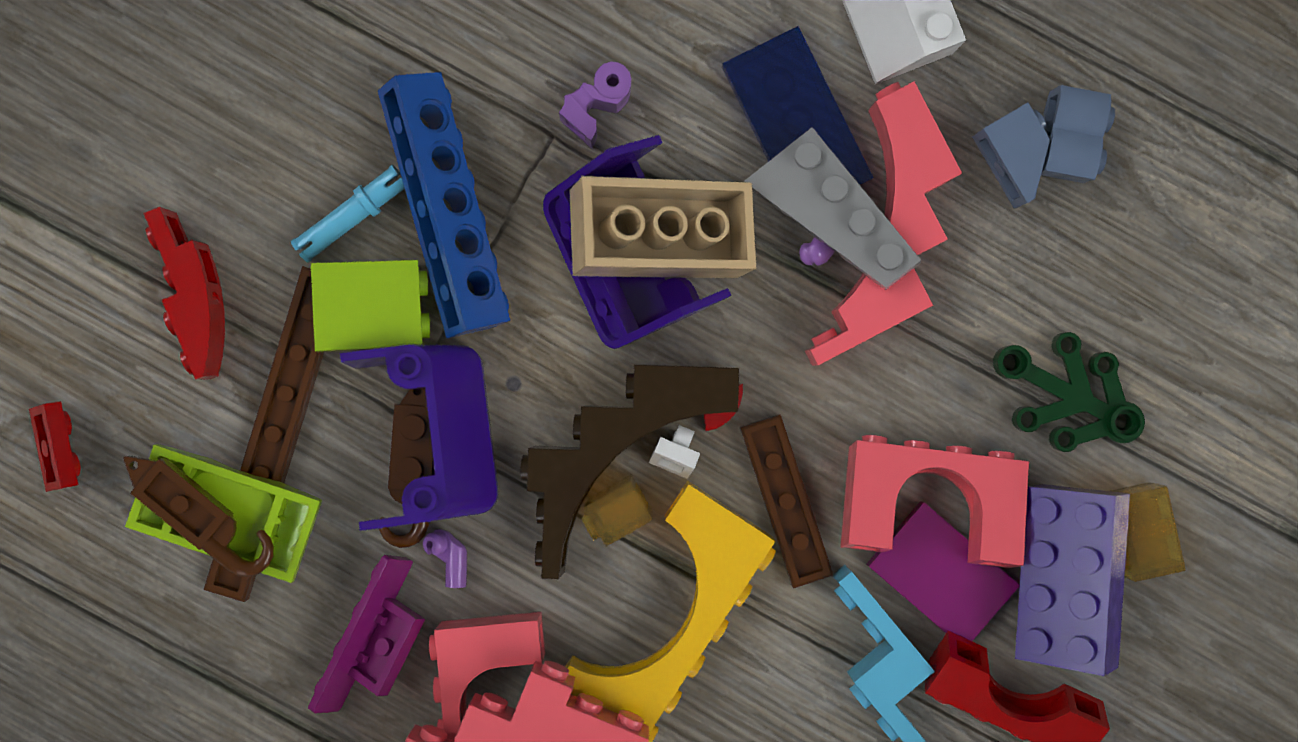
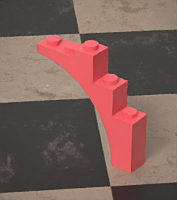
[405,661,649,742]

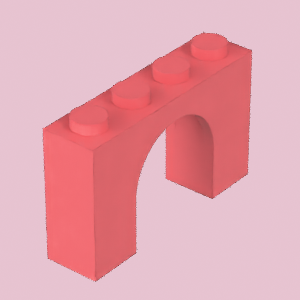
[841,435,1029,568]
[429,612,545,740]

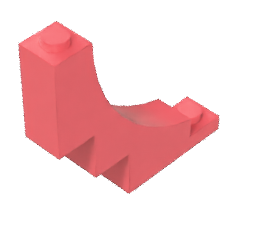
[805,81,962,366]

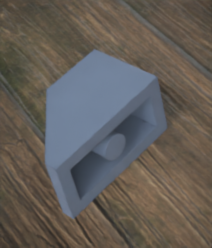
[972,102,1050,209]

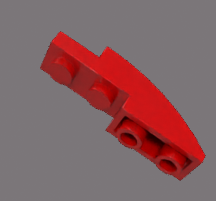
[143,207,225,380]

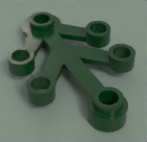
[993,332,1145,452]

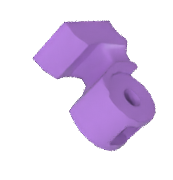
[559,62,632,149]

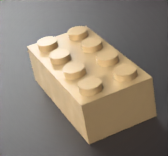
[570,176,756,278]

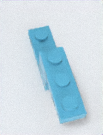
[833,565,935,742]

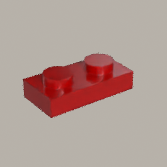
[29,401,81,492]

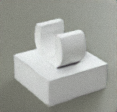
[649,425,700,479]

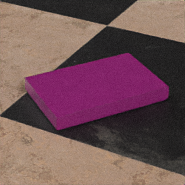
[866,501,1020,641]

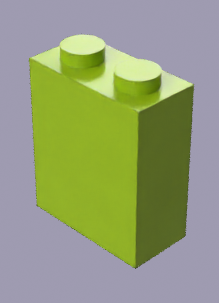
[311,260,430,352]

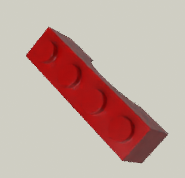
[925,630,1110,742]

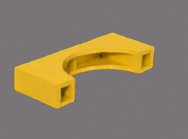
[565,480,776,742]

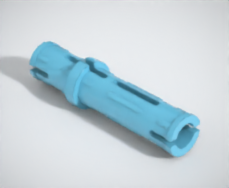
[291,164,405,263]

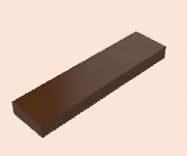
[739,414,833,589]

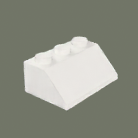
[842,0,966,84]

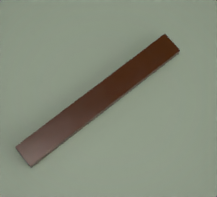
[204,266,324,602]

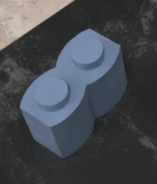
[1041,85,1115,183]

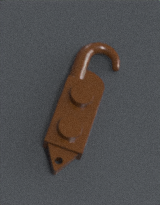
[379,388,435,548]
[123,456,274,577]

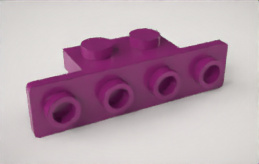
[308,555,425,714]

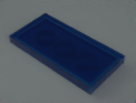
[722,26,874,185]

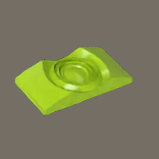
[125,444,322,583]

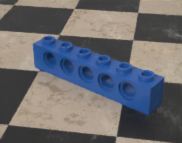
[378,72,511,338]

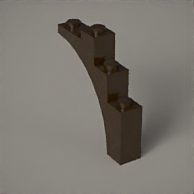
[520,365,739,580]

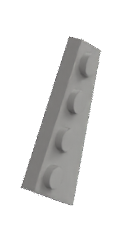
[744,127,921,290]

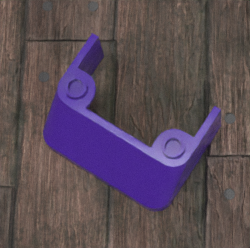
[543,135,731,349]
[340,345,499,531]

